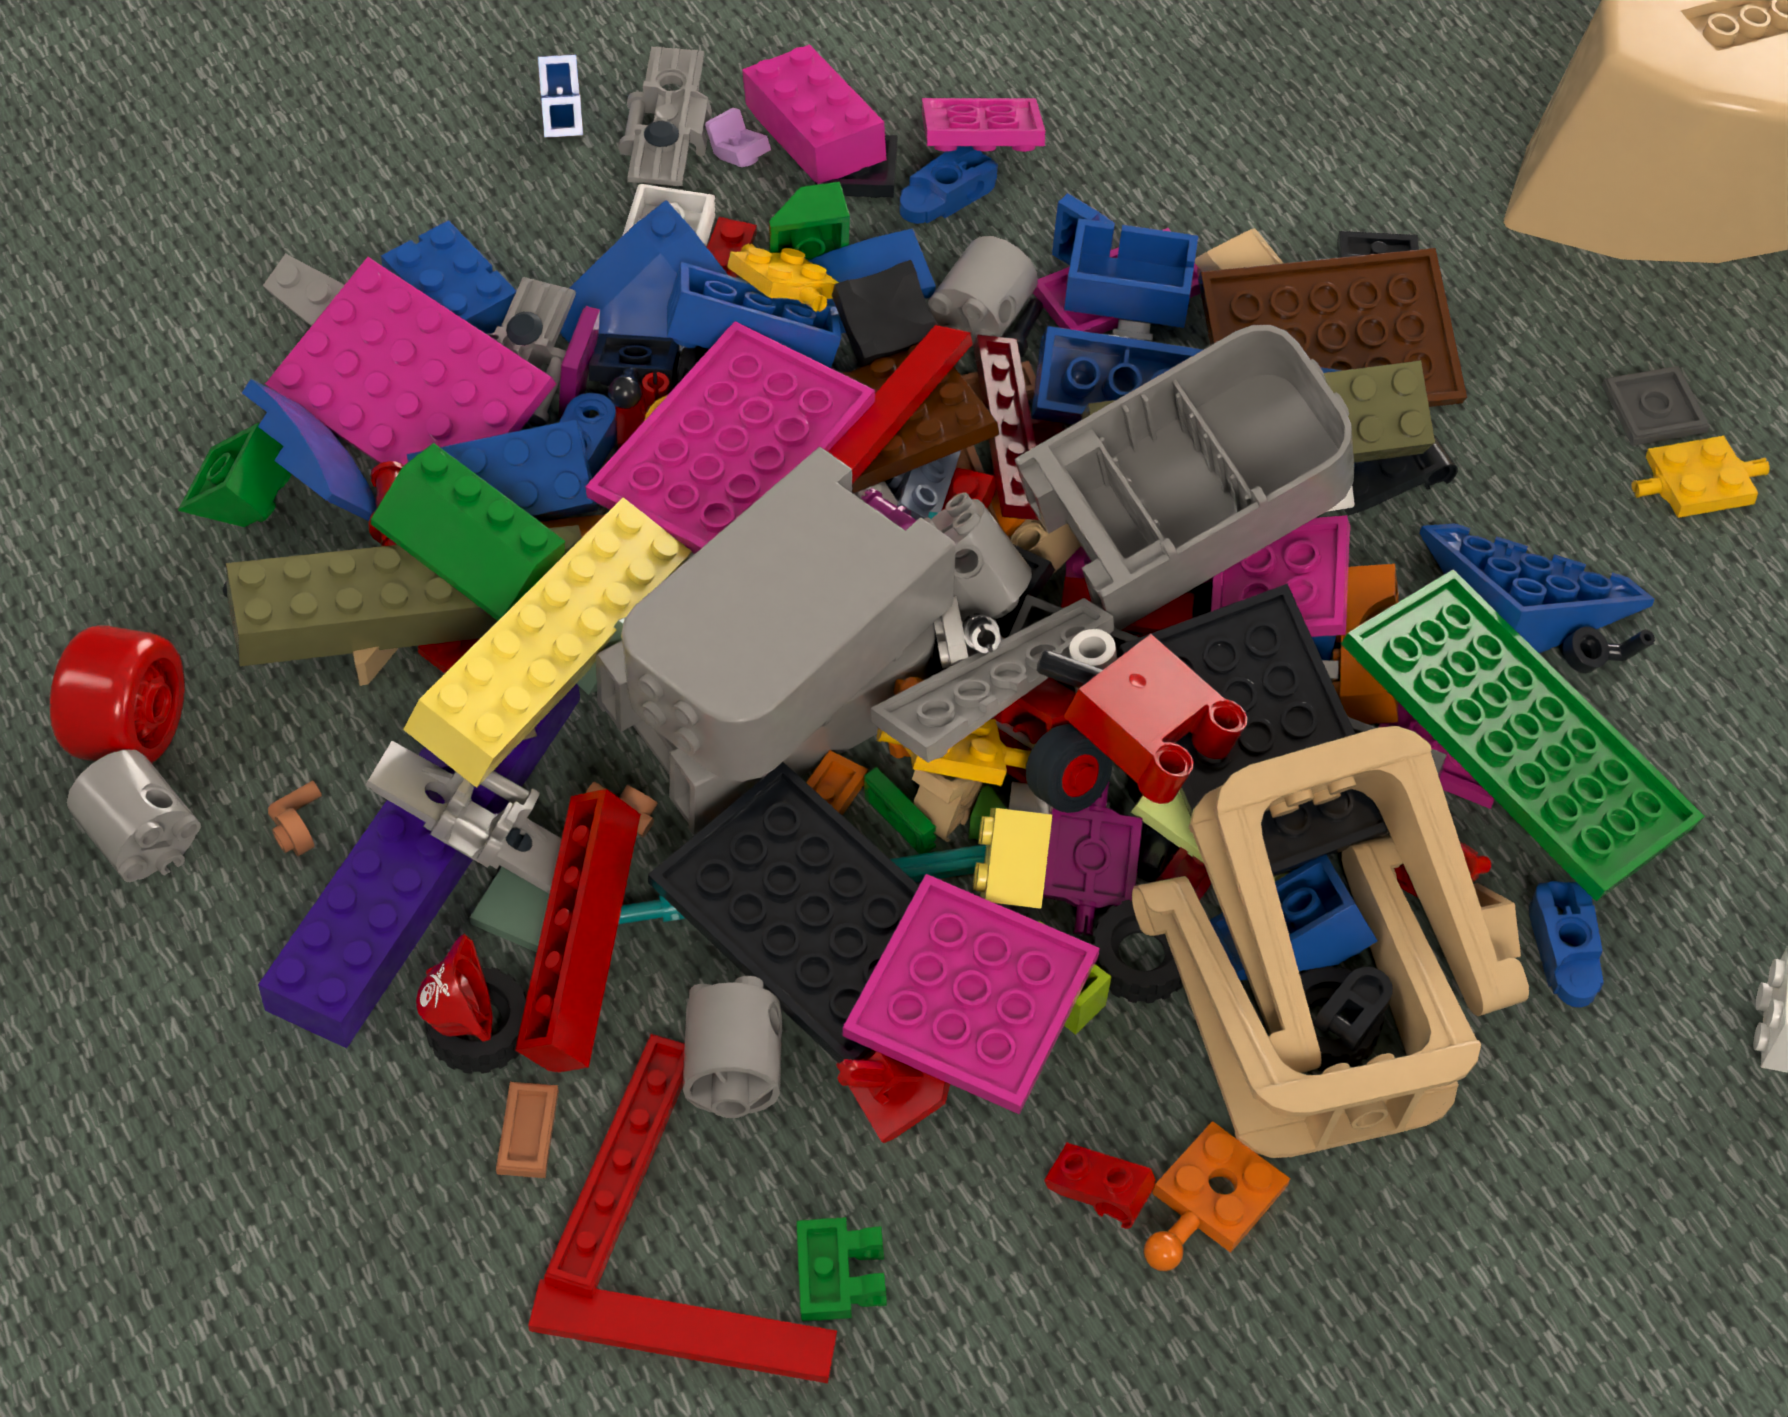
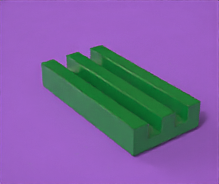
[864,767,936,854]

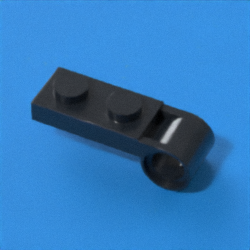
[1344,435,1458,516]

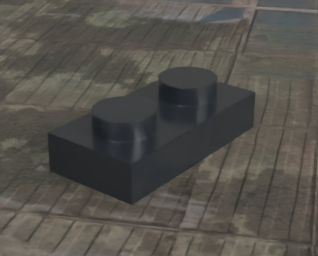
[1337,231,1419,258]

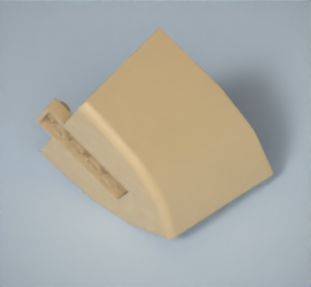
[1504,0,1788,263]

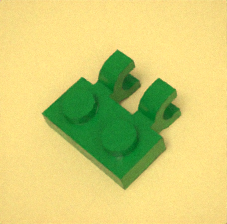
[797,1217,887,1322]

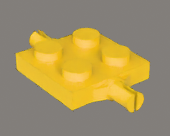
[727,243,839,312]
[1631,436,1770,518]
[877,719,1031,786]

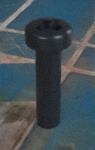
[1003,299,1043,358]

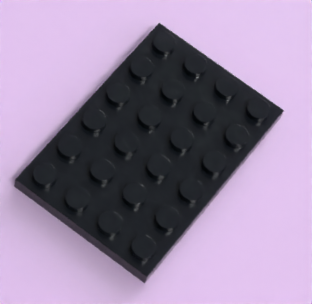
[1119,584,1389,877]
[648,762,919,1064]

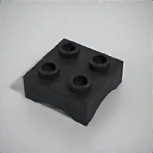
[832,260,938,368]

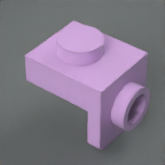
[705,108,771,167]

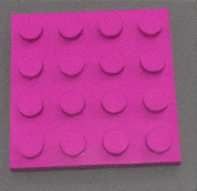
[843,874,1100,1115]

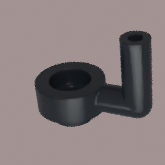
[1563,627,1655,673]

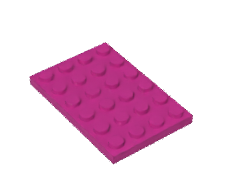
[265,257,556,465]
[585,321,875,554]

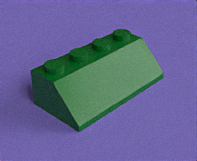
[371,443,565,621]

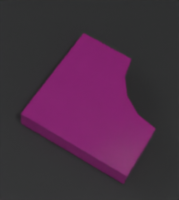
[558,306,600,419]

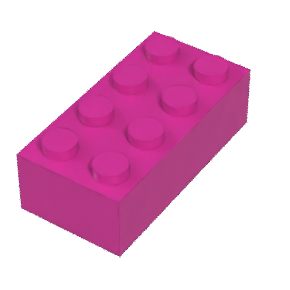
[742,44,887,184]

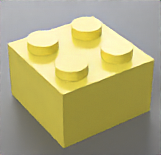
[973,808,1052,909]

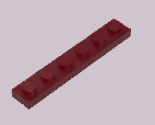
[974,335,1039,520]

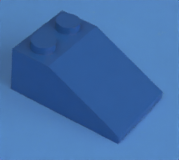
[1209,855,1378,981]

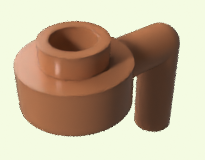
[268,781,322,856]

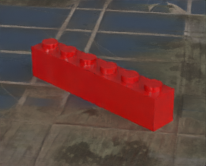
[515,789,641,1072]

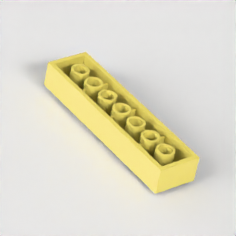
[403,497,692,788]

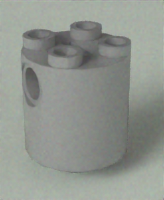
[928,236,1038,347]
[923,493,1032,622]
[67,750,201,882]
[683,976,782,1118]

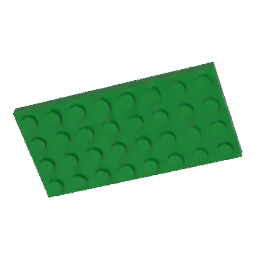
[1341,570,1705,902]

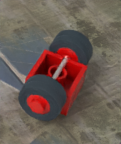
[991,678,1113,813]

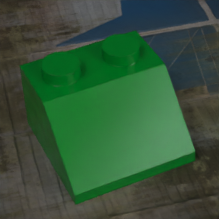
[769,182,850,261]
[178,422,292,527]

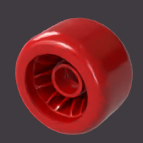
[50,625,185,763]

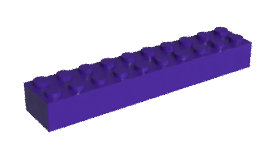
[258,683,580,1048]

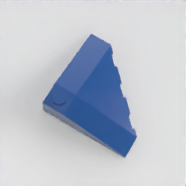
[560,200,728,352]
[1419,523,1654,653]

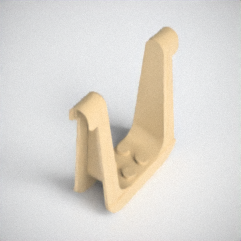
[1189,726,1529,1073]
[1132,835,1481,1158]

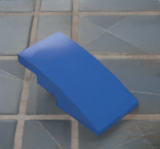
[809,229,936,334]
[242,379,377,521]

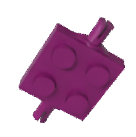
[1043,782,1143,936]

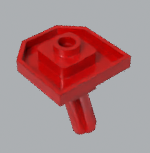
[836,1050,950,1143]

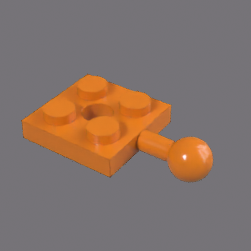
[1144,1121,1291,1271]

